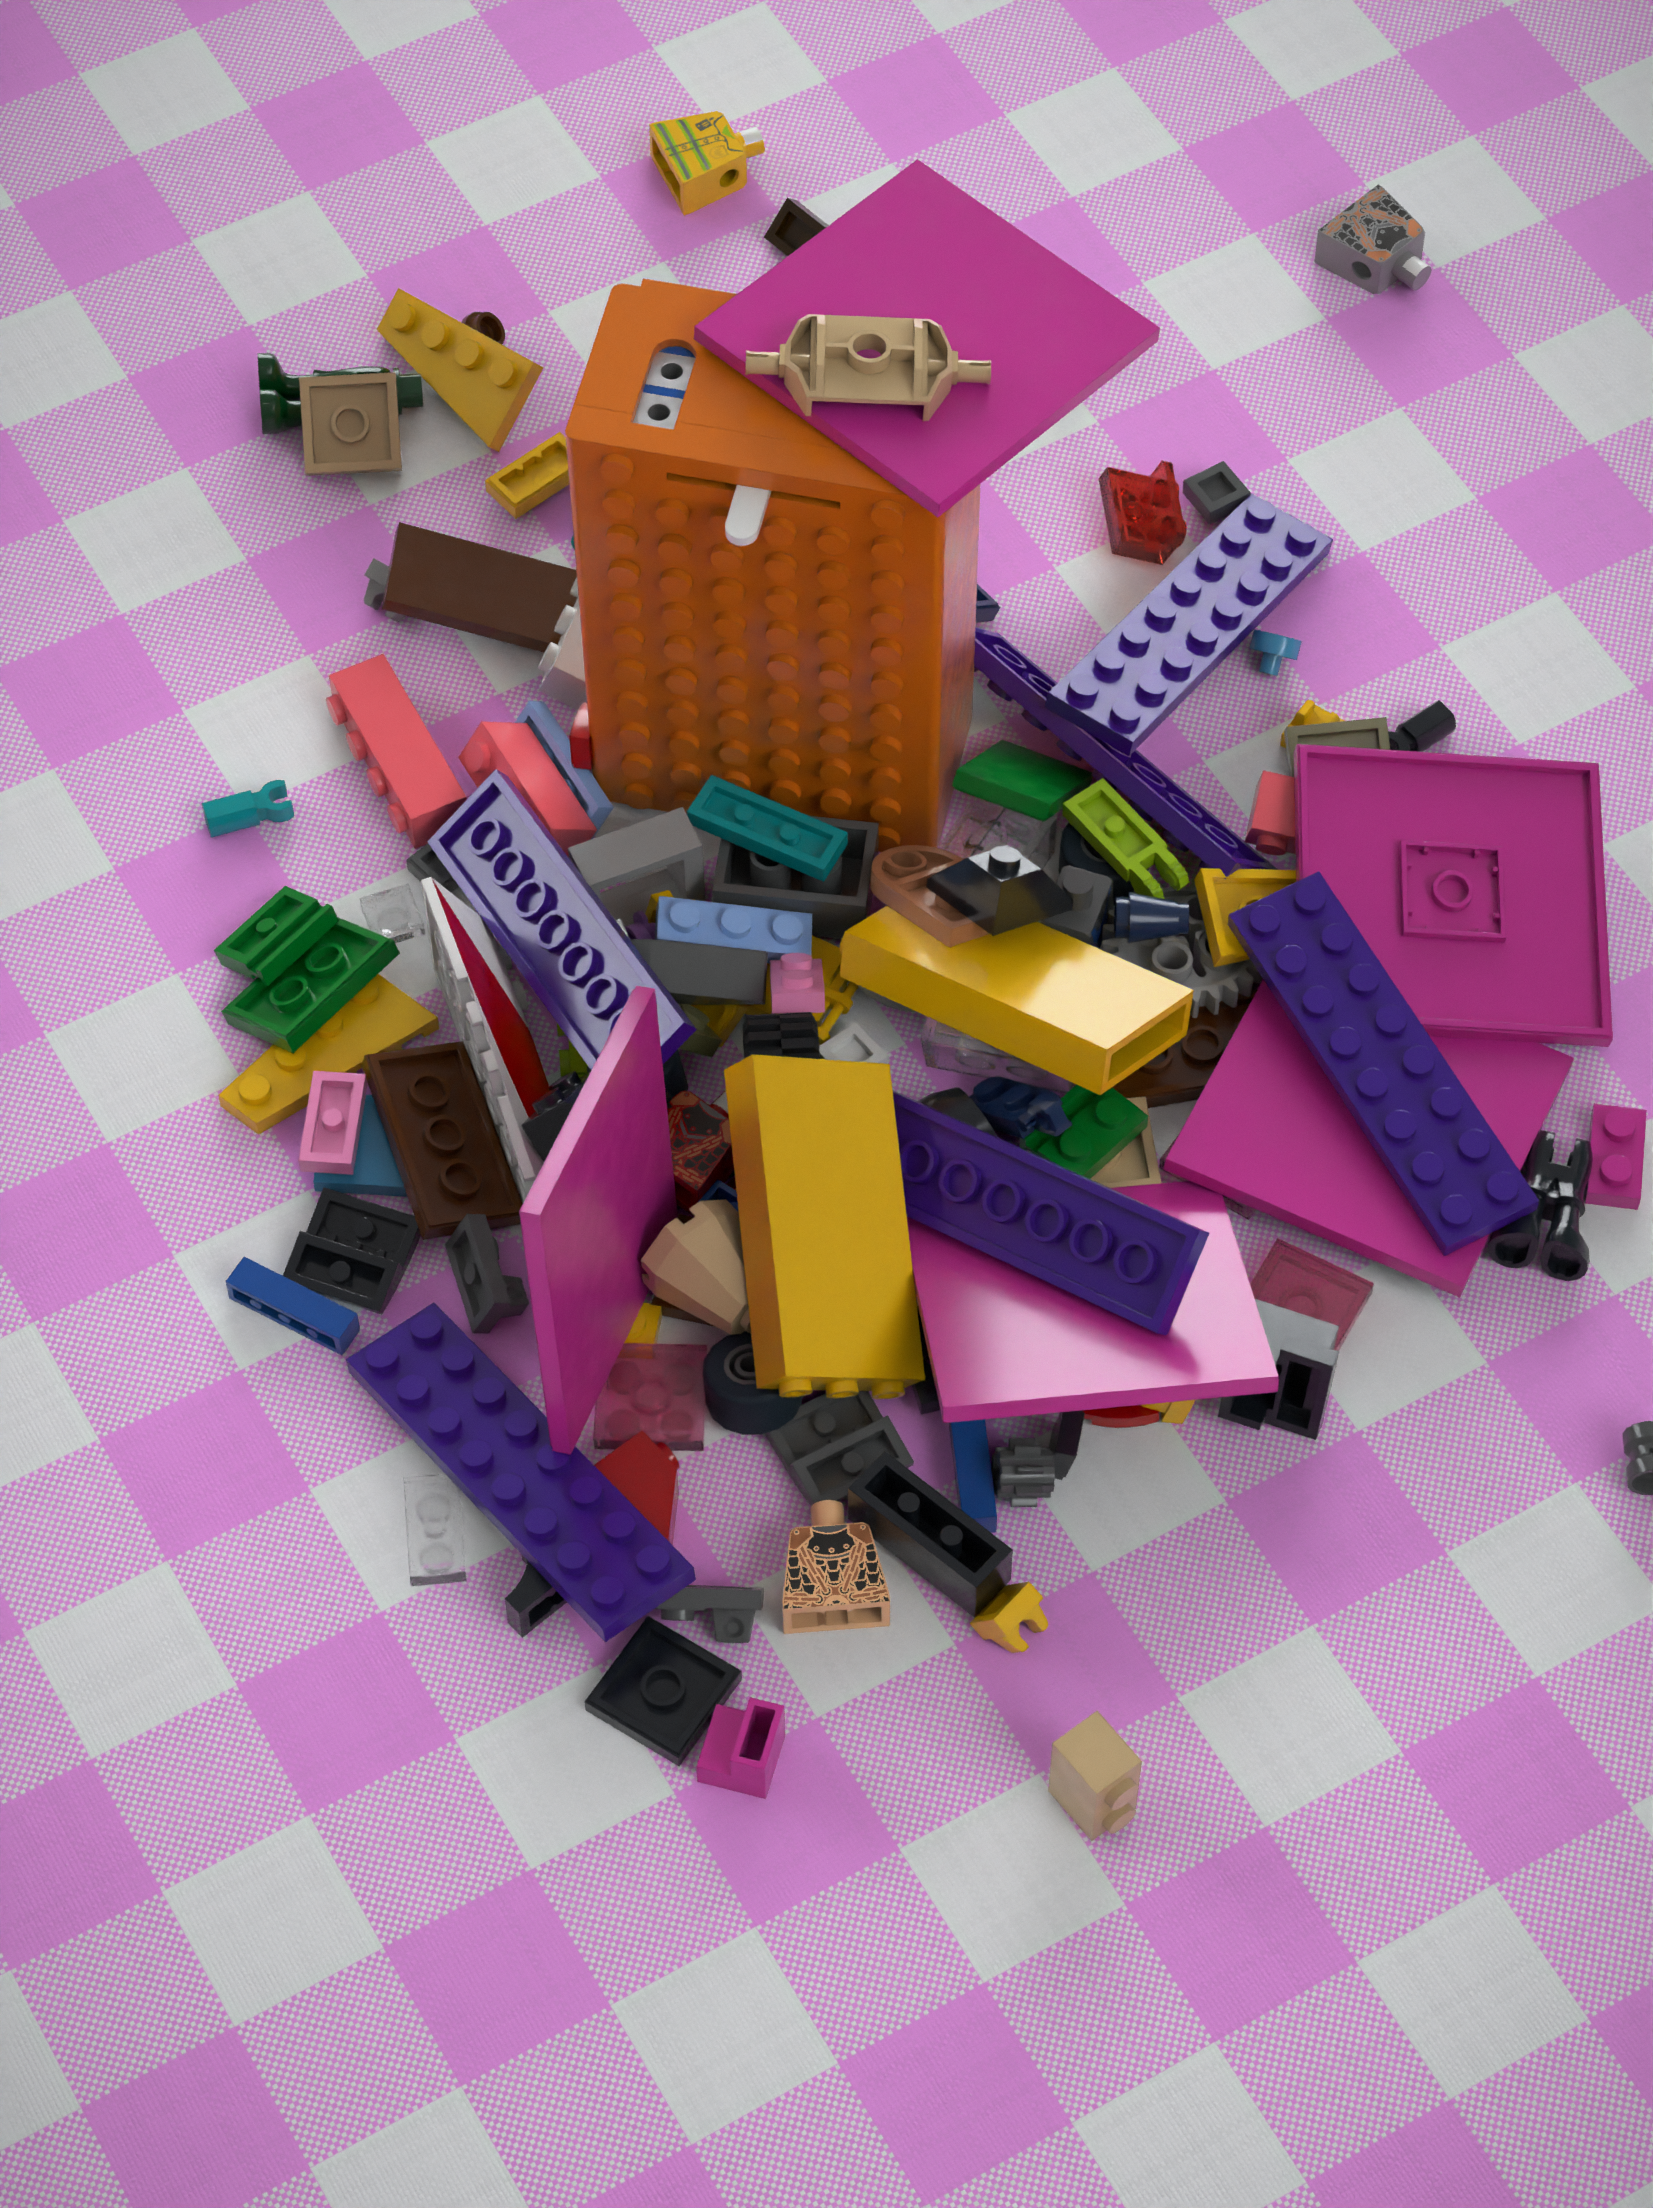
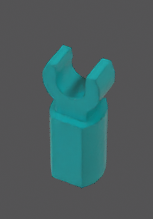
[201,780,294,838]

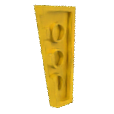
[377,288,544,452]
[1194,868,1296,967]
[218,974,439,1135]

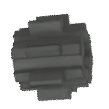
[991,1438,1055,1507]

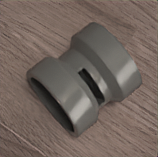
[1622,1421,1653,1495]

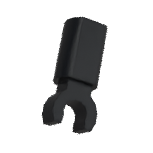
[1388,700,1456,752]

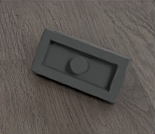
[445,1214,529,1334]
[655,1585,764,1643]

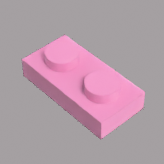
[770,953,825,1014]
[298,1071,368,1175]

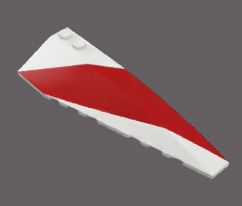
[421,877,550,1203]

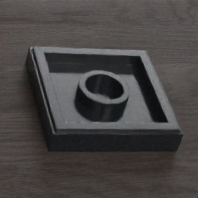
[584,1616,742,1766]

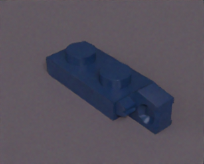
[969,1076,1072,1139]

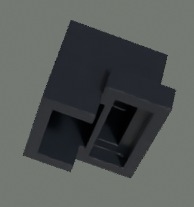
[1218,1299,1339,1440]

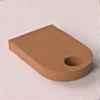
[870,845,989,947]

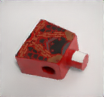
[667,1090,734,1217]

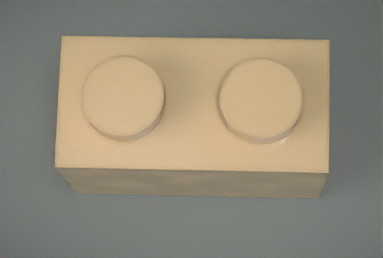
[1048,1711,1142,1841]

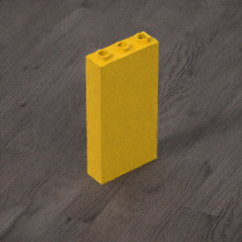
[839,906,1194,1095]
[724,1054,925,1399]

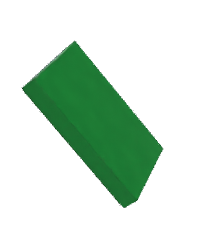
[952,739,1093,822]
[221,917,400,1053]

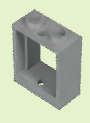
[568,807,705,927]

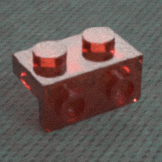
[1098,460,1187,565]

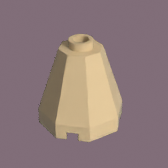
[641,1200,751,1335]

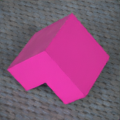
[696,1697,785,1799]

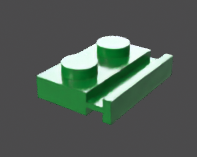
[214,886,339,986]
[1019,1085,1148,1179]

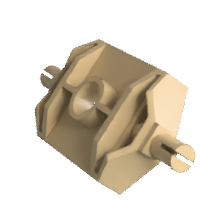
[745,314,991,421]

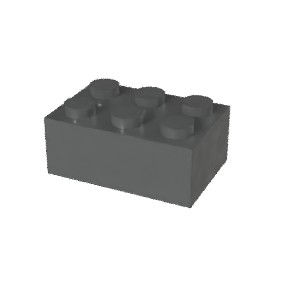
[712,816,879,939]

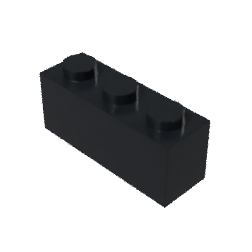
[848,1451,1013,1618]

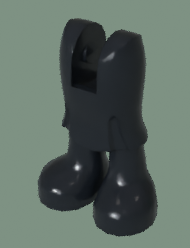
[1488,1130,1593,1281]

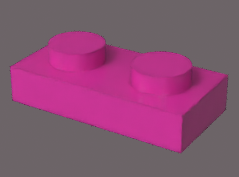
[1585,1103,1647,1210]

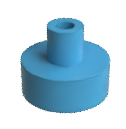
[1249,629,1302,676]

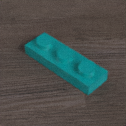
[687,775,848,882]

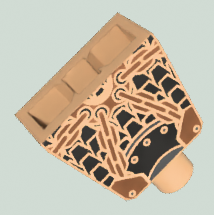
[782,1500,890,1634]

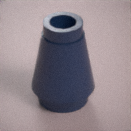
[1114,892,1189,943]

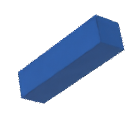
[225,1257,360,1355]
[949,1419,997,1533]

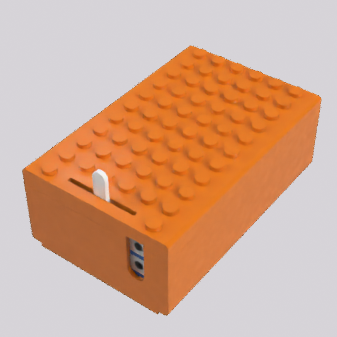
[565,278,980,852]

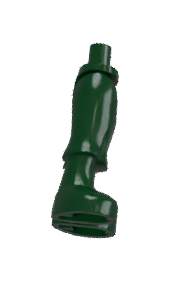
[257,353,423,434]

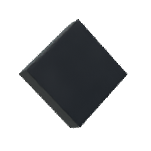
[1049,1410,1085,1480]

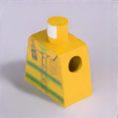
[649,111,765,215]

